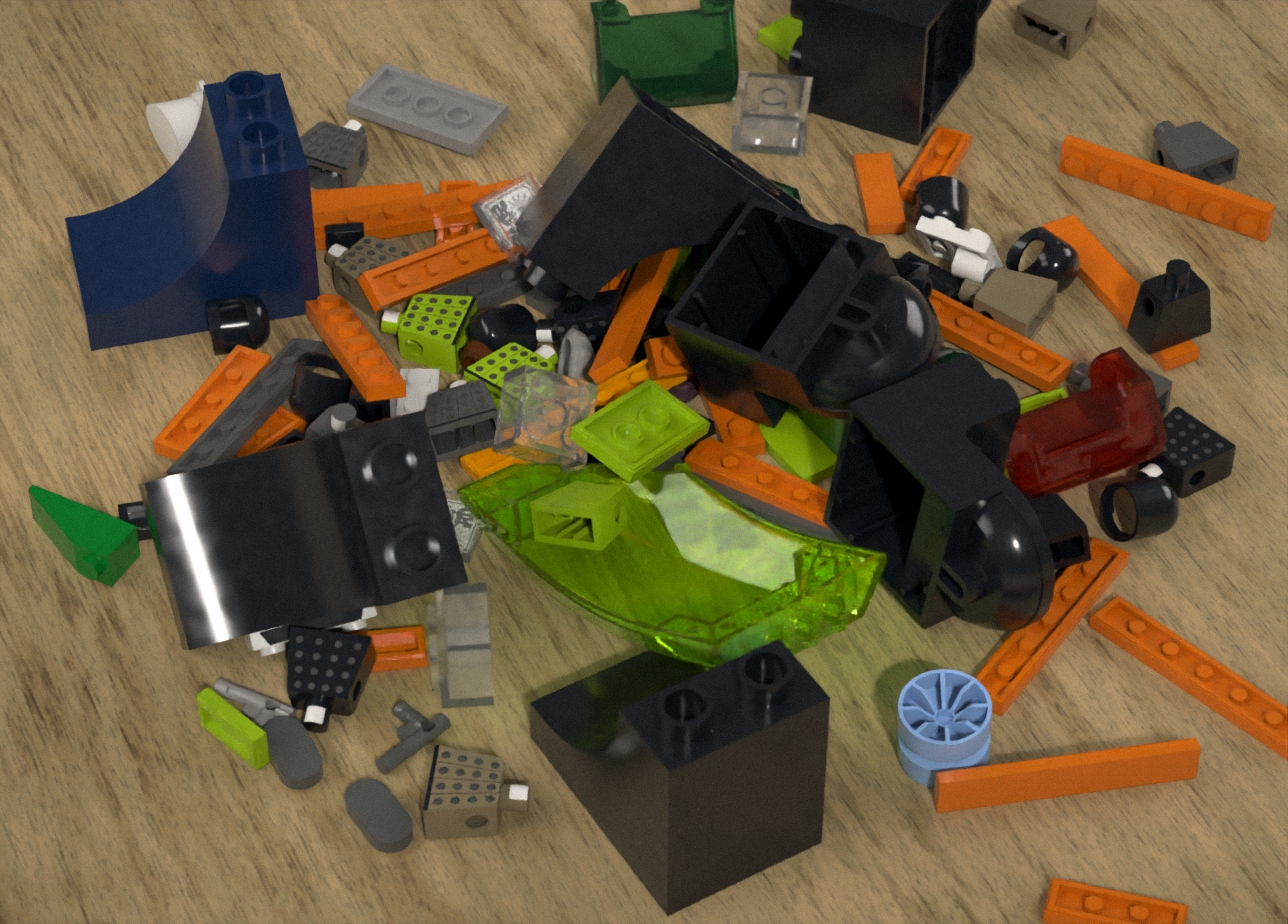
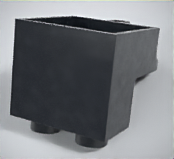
[788,0,992,146]
[664,197,941,428]
[823,353,1055,631]

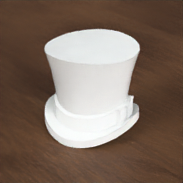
[146,79,206,165]

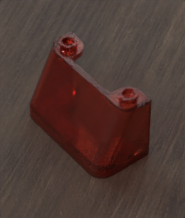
[1004,346,1167,498]

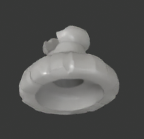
[556,328,599,402]

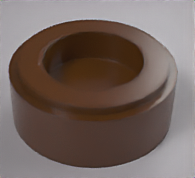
[459,340,493,369]

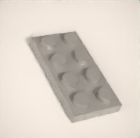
[346,63,509,157]

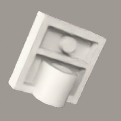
[915,216,1003,284]

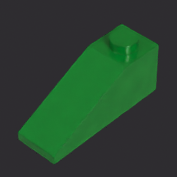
[28,485,140,587]

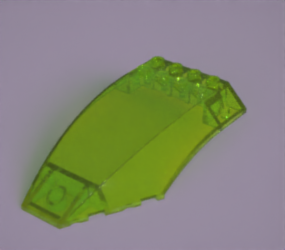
[457,463,887,671]

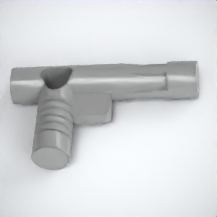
[214,678,297,729]

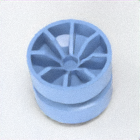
[897,669,992,788]

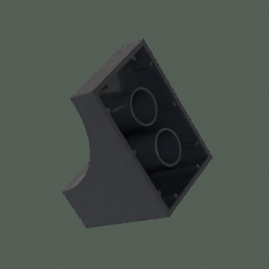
[515,75,815,302]
[138,410,468,650]
[530,636,830,916]

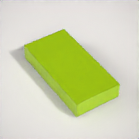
[196,687,270,770]

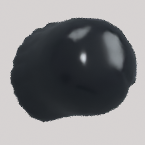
[467,303,538,352]

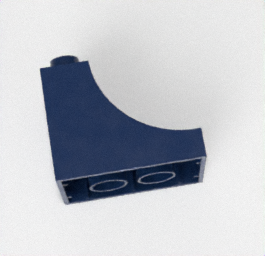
[65,71,320,351]

